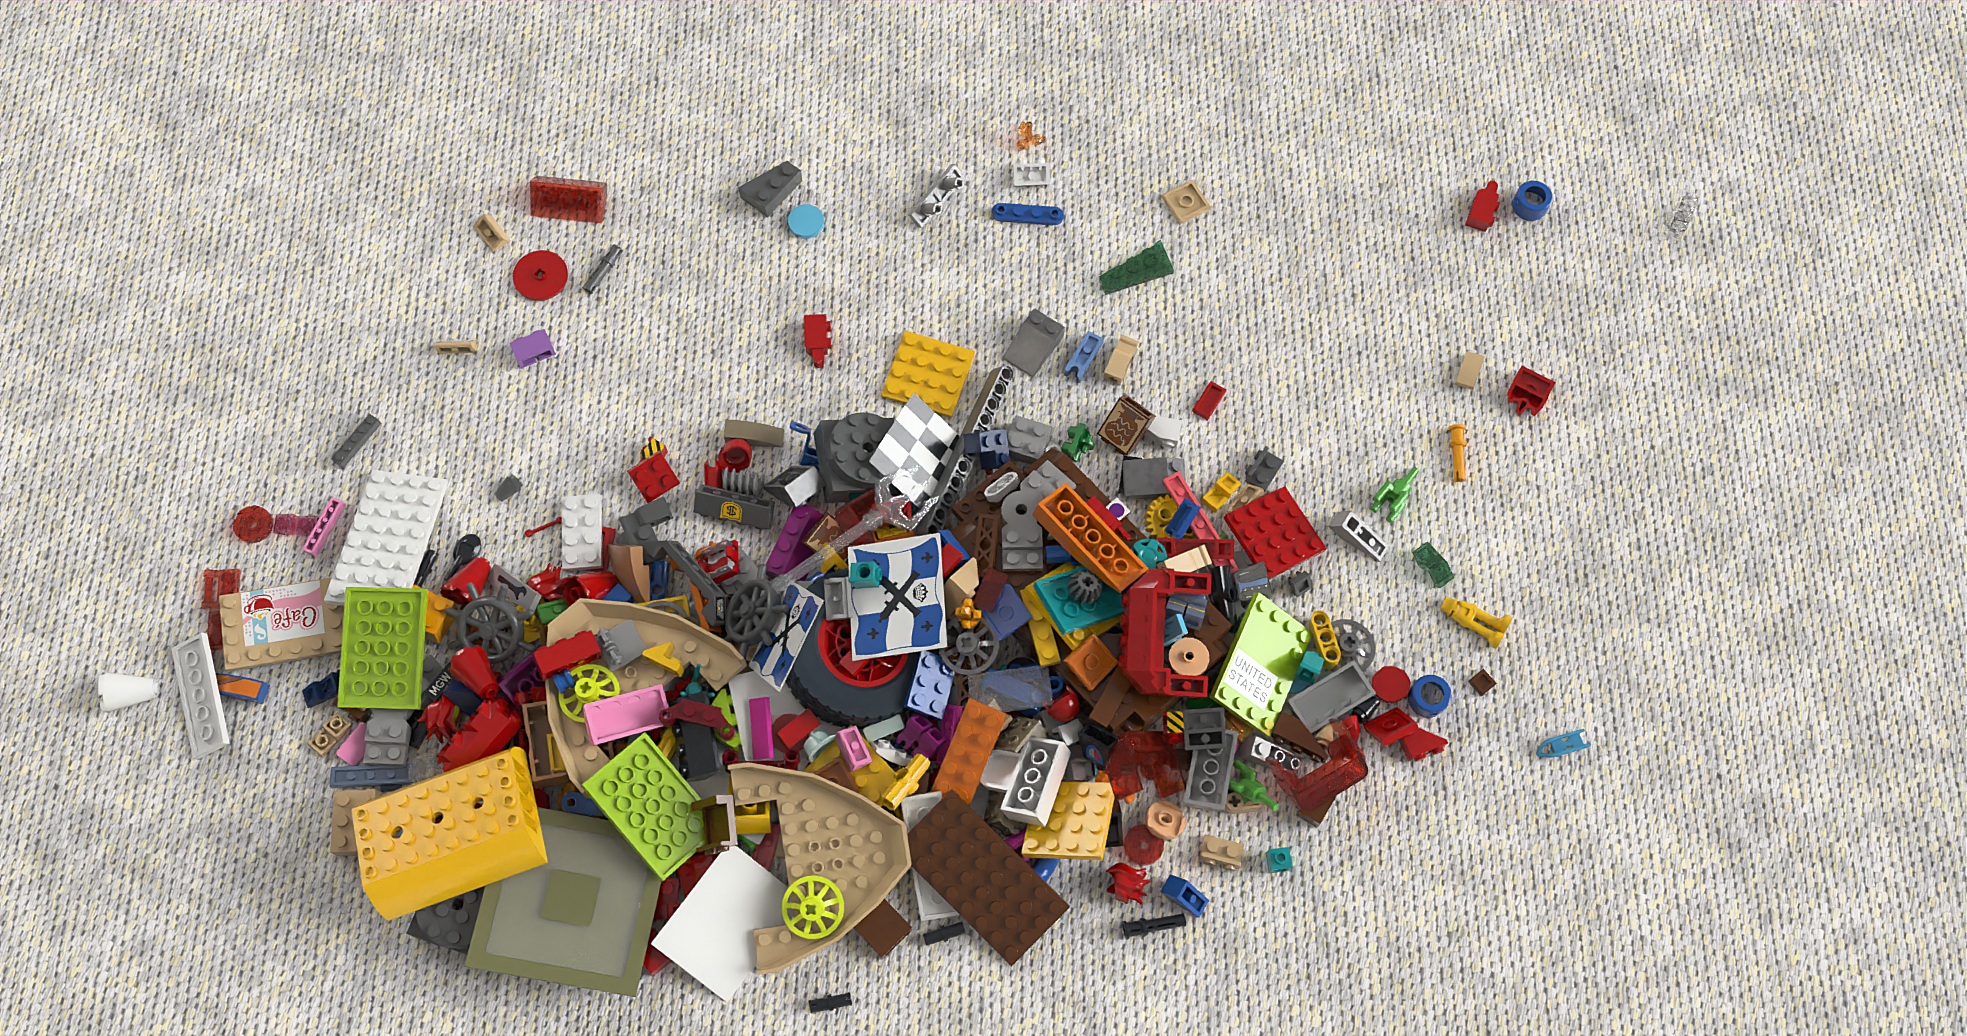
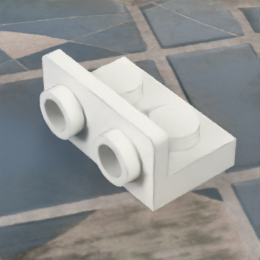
[1013,159,1050,186]

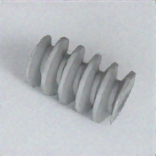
[723,467,765,497]

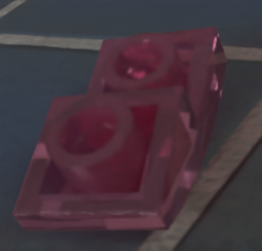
[273,514,319,536]

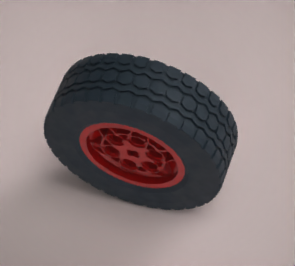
[785,568,940,729]

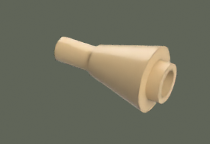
[1314,719,1335,749]

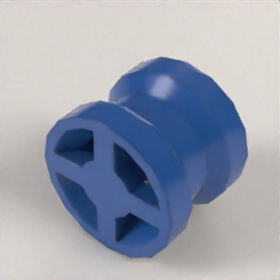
[553,668,576,694]

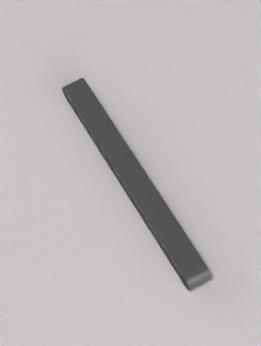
[916,365,1014,536]

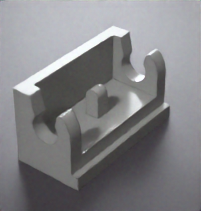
[824,577,853,620]

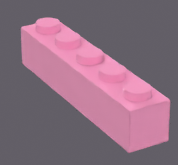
[302,497,346,557]

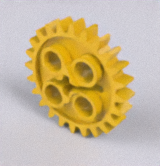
[1143,494,1196,540]

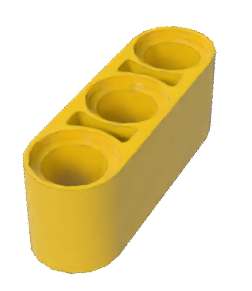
[1309,610,1341,670]

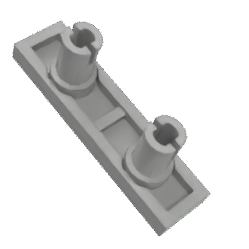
[908,164,965,228]

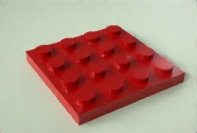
[1223,486,1327,580]

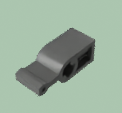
[619,497,673,531]

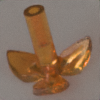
[1016,121,1046,150]

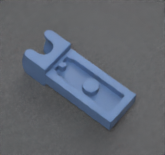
[1064,331,1104,383]

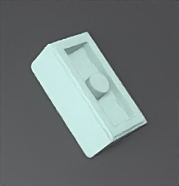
[863,714,905,743]

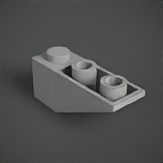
[1237,736,1303,777]

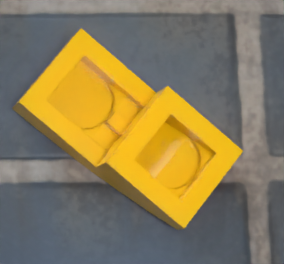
[1201,472,1242,513]

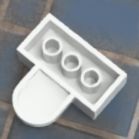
[980,736,1071,827]

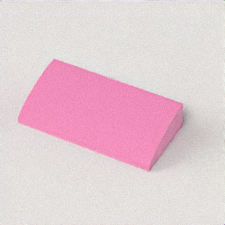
[583,684,670,746]

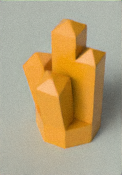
[956,599,981,628]

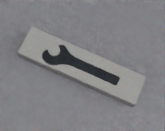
[486,563,542,611]

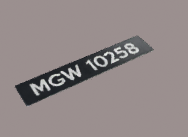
[423,647,463,702]

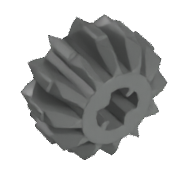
[1067,570,1103,605]

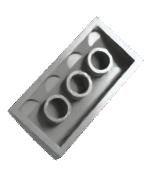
[1184,730,1238,811]

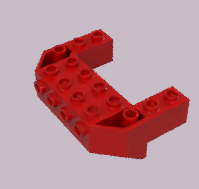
[1119,568,1211,699]

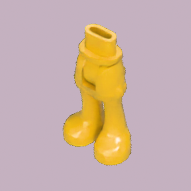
[1440,596,1513,649]

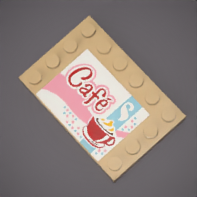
[219,578,344,672]

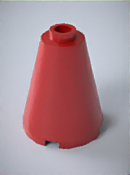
[440,557,491,610]
[562,571,618,607]
[449,645,499,699]

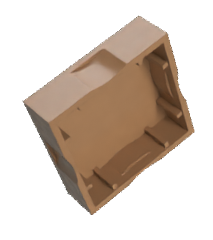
[522,700,615,789]

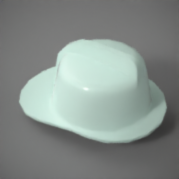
[804,731,836,763]

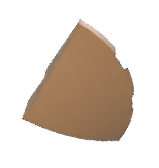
[608,544,650,603]

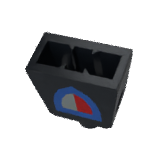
[1078,721,1121,771]

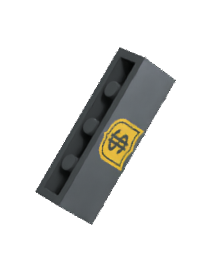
[693,484,775,530]

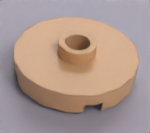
[1168,638,1209,676]
[1145,800,1185,840]

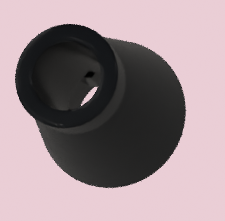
[1351,696,1380,724]

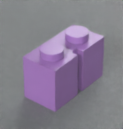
[510,329,556,369]

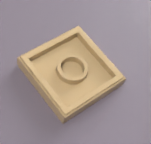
[1161,180,1211,225]

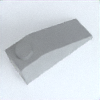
[1328,511,1390,562]

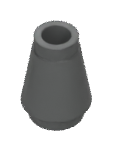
[494,474,523,502]

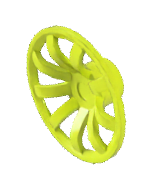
[559,664,620,723]
[782,875,844,939]

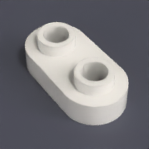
[984,472,1020,502]

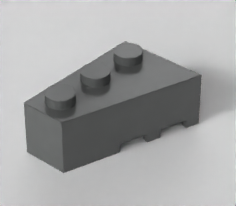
[738,161,802,218]

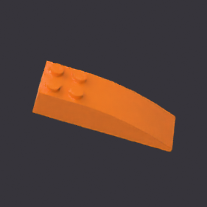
[1032,483,1149,593]

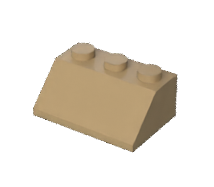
[943,557,979,622]

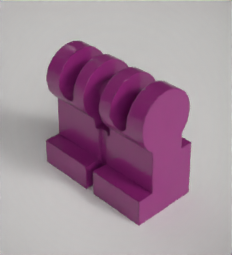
[895,713,948,761]

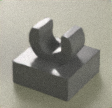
[1288,571,1313,597]

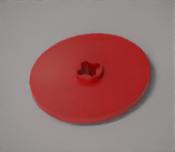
[513,250,568,301]

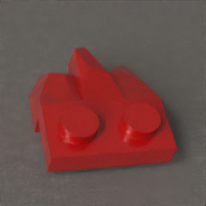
[1507,366,1556,417]
[676,852,720,899]

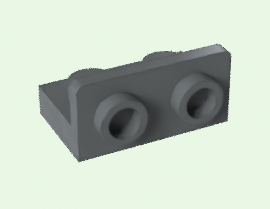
[1245,446,1284,492]

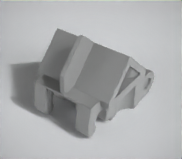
[1061,744,1094,782]

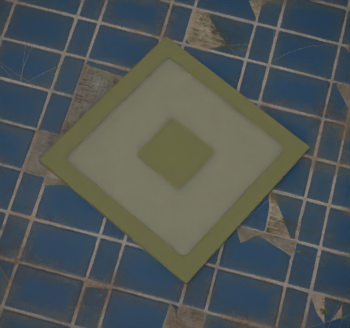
[464,807,661,997]

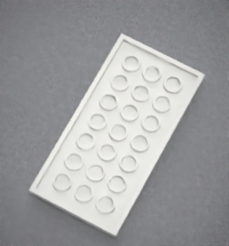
[324,470,448,606]

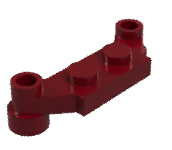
[659,698,736,741]
[722,749,800,774]

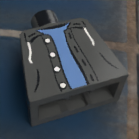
[1232,562,1274,602]

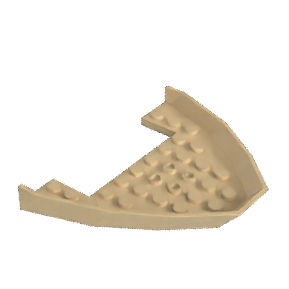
[545,598,747,800]
[728,762,912,975]

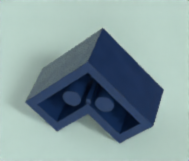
[963,429,1010,470]

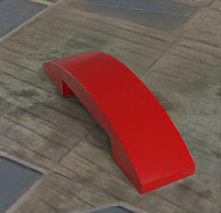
[1156,537,1235,560]

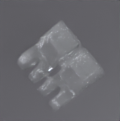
[1661,195,1698,243]

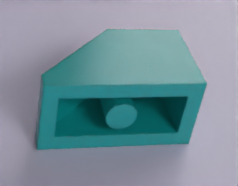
[1295,651,1324,685]

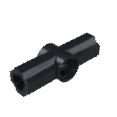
[1212,565,1238,625]

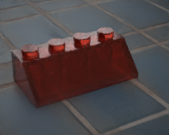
[530,175,607,223]

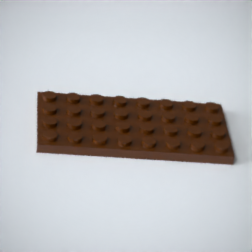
[907,789,1070,967]

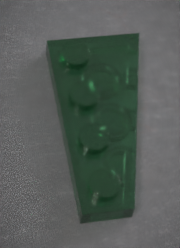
[1099,240,1174,295]

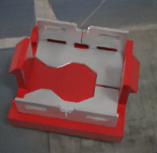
[698,538,739,584]

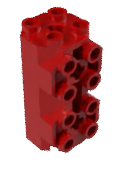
[435,696,524,772]

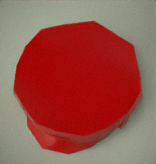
[1372,666,1411,704]

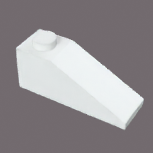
[1144,416,1182,449]

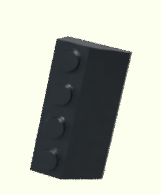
[669,691,721,782]

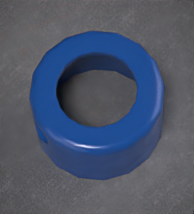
[1512,180,1553,221]
[1408,675,1452,718]

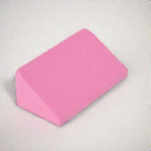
[336,722,367,766]
[835,725,872,772]

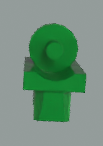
[1061,423,1095,462]

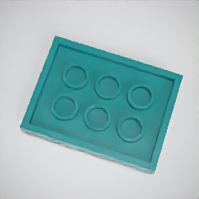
[1033,566,1124,636]

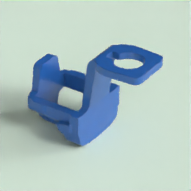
[789,421,820,470]

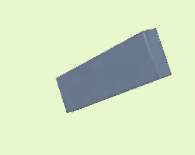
[329,763,414,788]

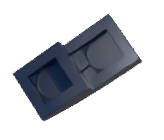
[302,672,340,708]

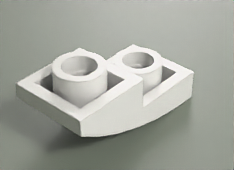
[870,739,912,766]

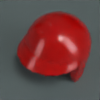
[718,438,752,473]
[1043,685,1080,722]

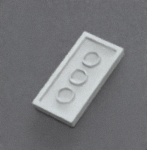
[561,494,603,571]

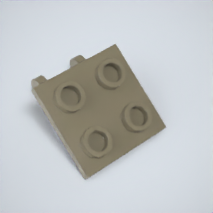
[994,717,1052,753]
[984,790,1021,837]

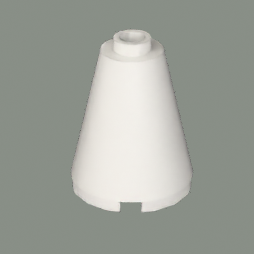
[98,672,160,712]

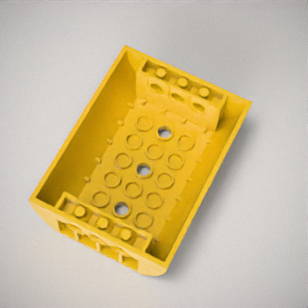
[351,747,548,921]

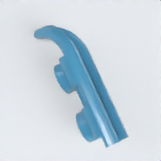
[1536,728,1591,758]

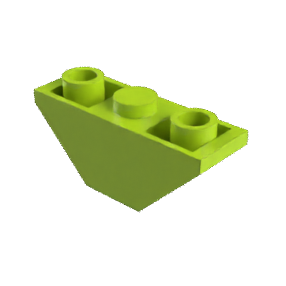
[711,689,742,752]

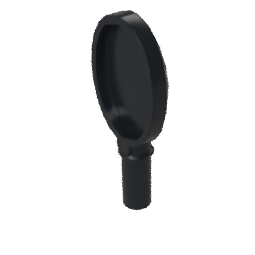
[444,534,481,581]

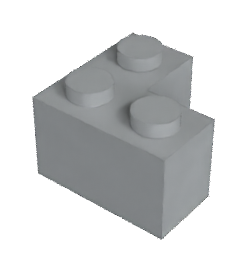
[1033,708,1084,746]

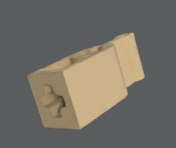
[1103,335,1139,385]
[1156,545,1212,572]
[1207,792,1262,814]

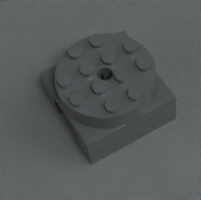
[813,412,903,503]
[406,885,486,955]

